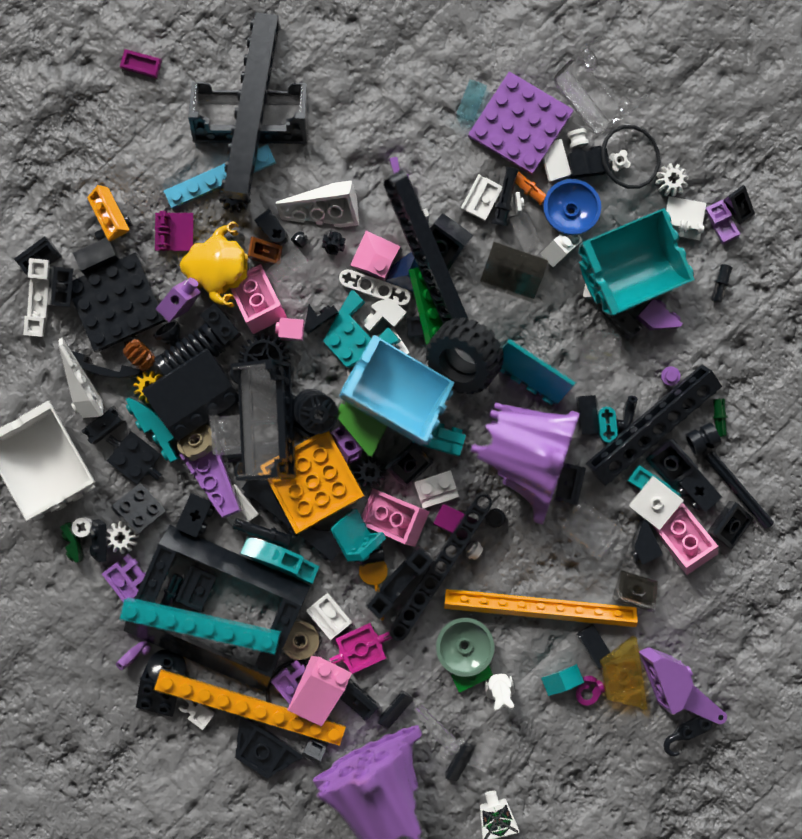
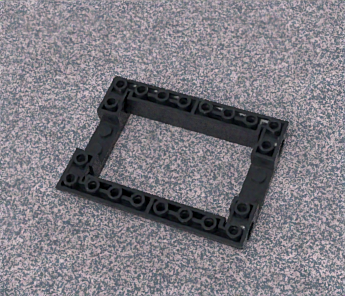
[124,525,311,692]

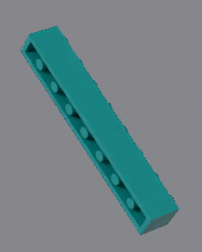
[120,598,281,654]

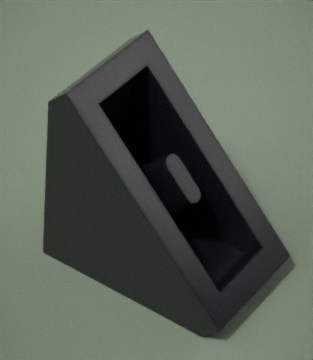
[723,185,755,224]

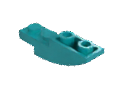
[125,398,180,463]
[240,536,320,585]

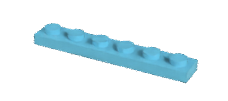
[164,144,276,209]

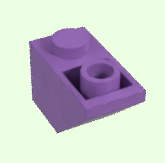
[636,299,683,330]

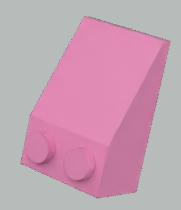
[230,264,287,334]
[361,488,430,547]
[651,502,718,575]
[287,656,352,726]

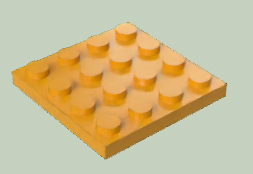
[260,431,365,534]

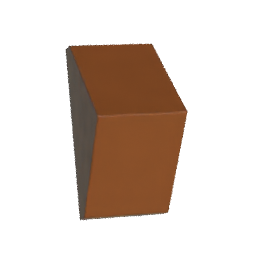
[248,237,283,265]

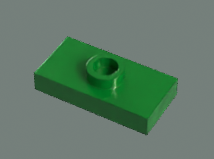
[451,665,493,693]

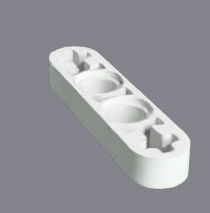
[339,269,410,306]

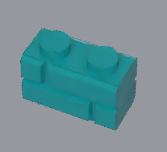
[422,423,466,457]

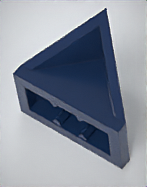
[386,252,418,292]

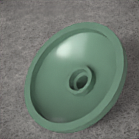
[436,618,494,677]

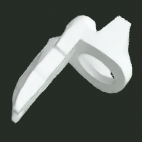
[484,674,515,711]

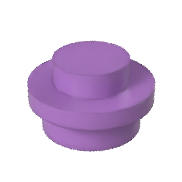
[661,366,680,386]

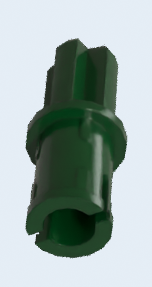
[712,399,728,437]

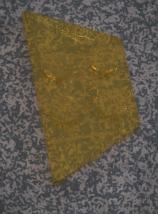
[600,636,647,710]

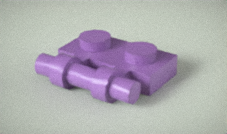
[102,554,146,602]
[271,660,306,705]

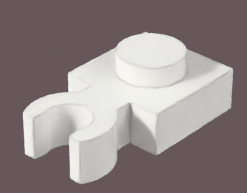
[179,699,215,730]

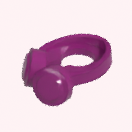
[576,676,605,706]

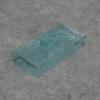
[456,79,487,122]

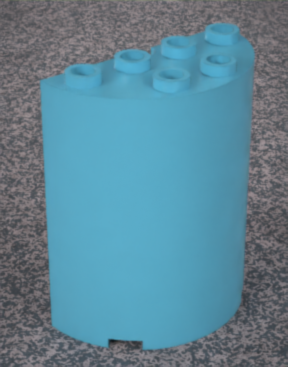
[339,335,454,446]

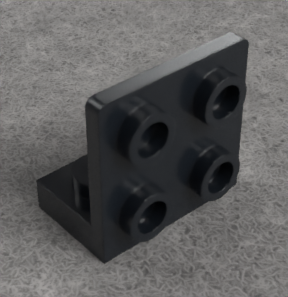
[136,665,177,717]

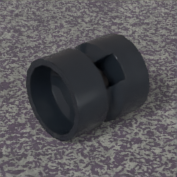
[685,422,722,456]

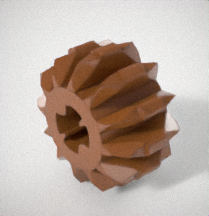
[123,339,155,371]

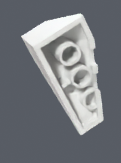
[276,181,359,228]
[59,338,103,418]

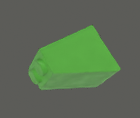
[338,402,387,457]

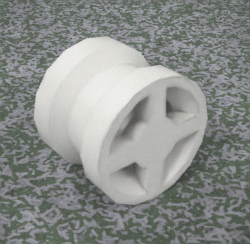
[567,128,589,149]
[72,517,92,537]

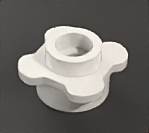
[609,150,631,172]

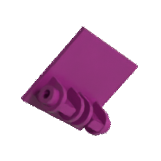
[155,211,194,251]

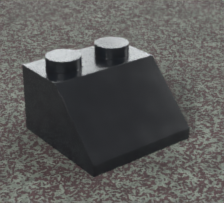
[430,213,474,271]

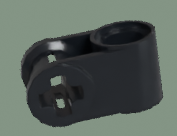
[254,208,288,246]

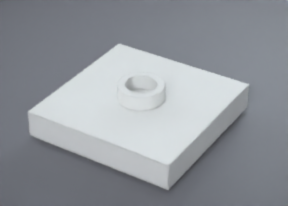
[629,476,684,530]

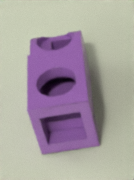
[330,426,363,465]

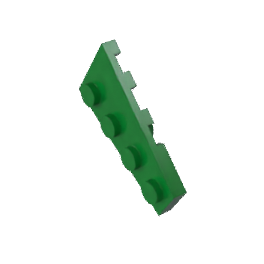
[409,267,443,345]

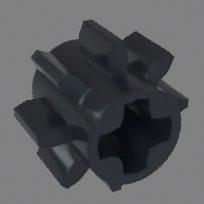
[322,231,346,255]

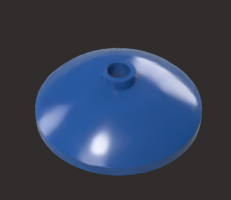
[543,179,601,235]

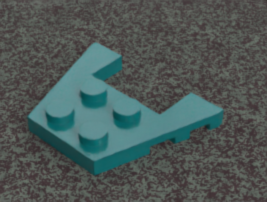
[323,289,401,368]

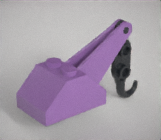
[639,647,727,757]

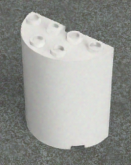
[0,401,95,522]

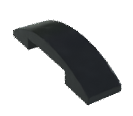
[71,351,144,378]

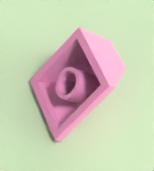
[350,231,401,281]

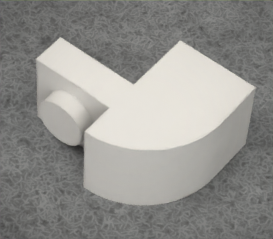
[364,300,407,332]

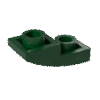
[60,522,83,563]

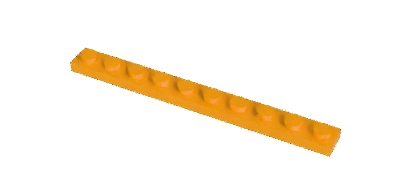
[444,589,638,627]
[154,669,346,746]

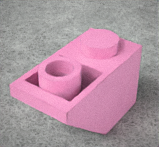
[275,318,305,341]

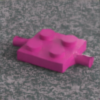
[329,622,392,674]

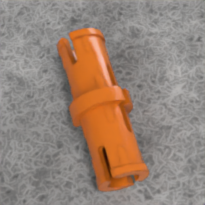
[515,172,546,205]

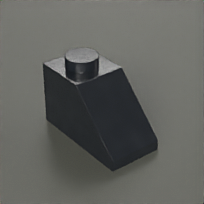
[631,519,663,565]

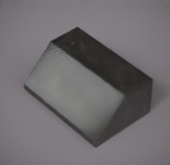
[480,242,549,300]

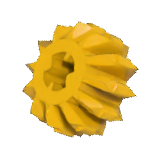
[133,371,162,403]

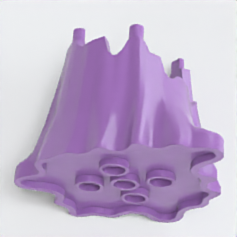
[471,402,580,525]
[313,725,422,839]

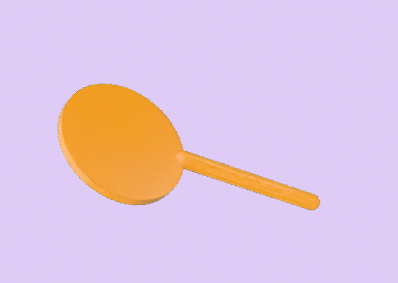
[359,561,388,621]

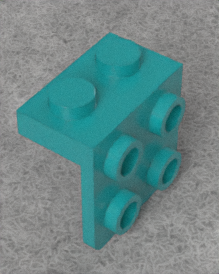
[331,509,386,562]

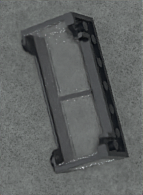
[188,82,308,144]
[230,359,296,481]

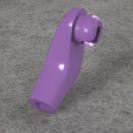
[116,641,151,670]

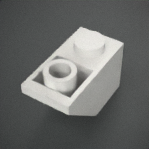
[540,233,583,267]

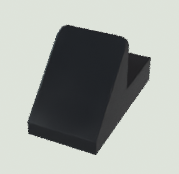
[304,304,338,335]

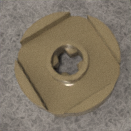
[177,424,216,461]
[283,621,320,660]

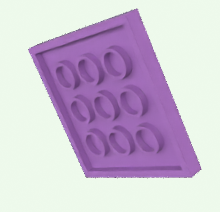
[468,71,574,175]

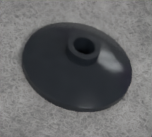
[147,649,186,682]

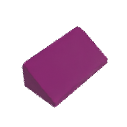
[433,504,477,539]

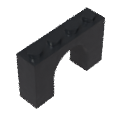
[366,545,433,619]

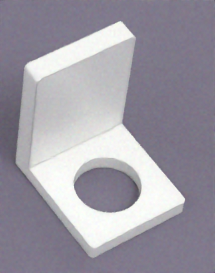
[495,192,524,217]

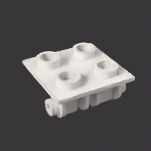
[666,196,706,240]

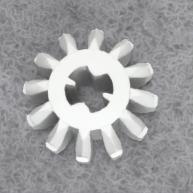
[655,163,689,197]
[106,521,139,554]

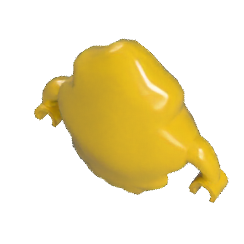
[180,222,248,308]

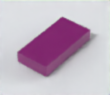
[120,49,162,79]

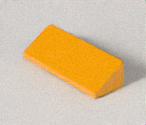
[87,185,129,241]

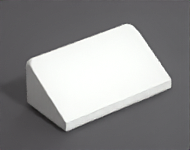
[543,139,571,182]

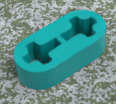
[598,406,618,443]

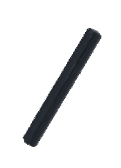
[705,451,774,528]

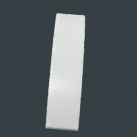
[23,258,50,337]

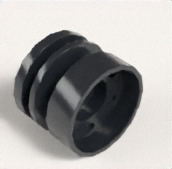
[293,389,338,434]

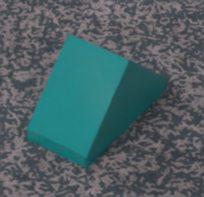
[541,664,584,696]

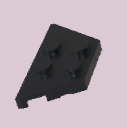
[235,716,303,779]

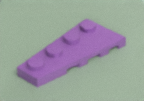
[180,441,242,518]

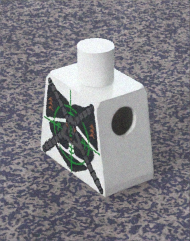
[480,791,519,839]

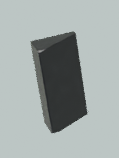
[576,395,599,435]
[378,690,413,728]
[445,741,475,781]

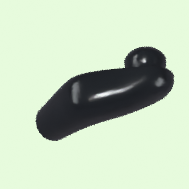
[617,396,638,431]

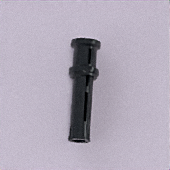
[491,167,518,227]
[232,517,292,549]

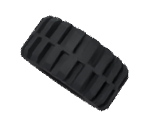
[426,318,504,394]

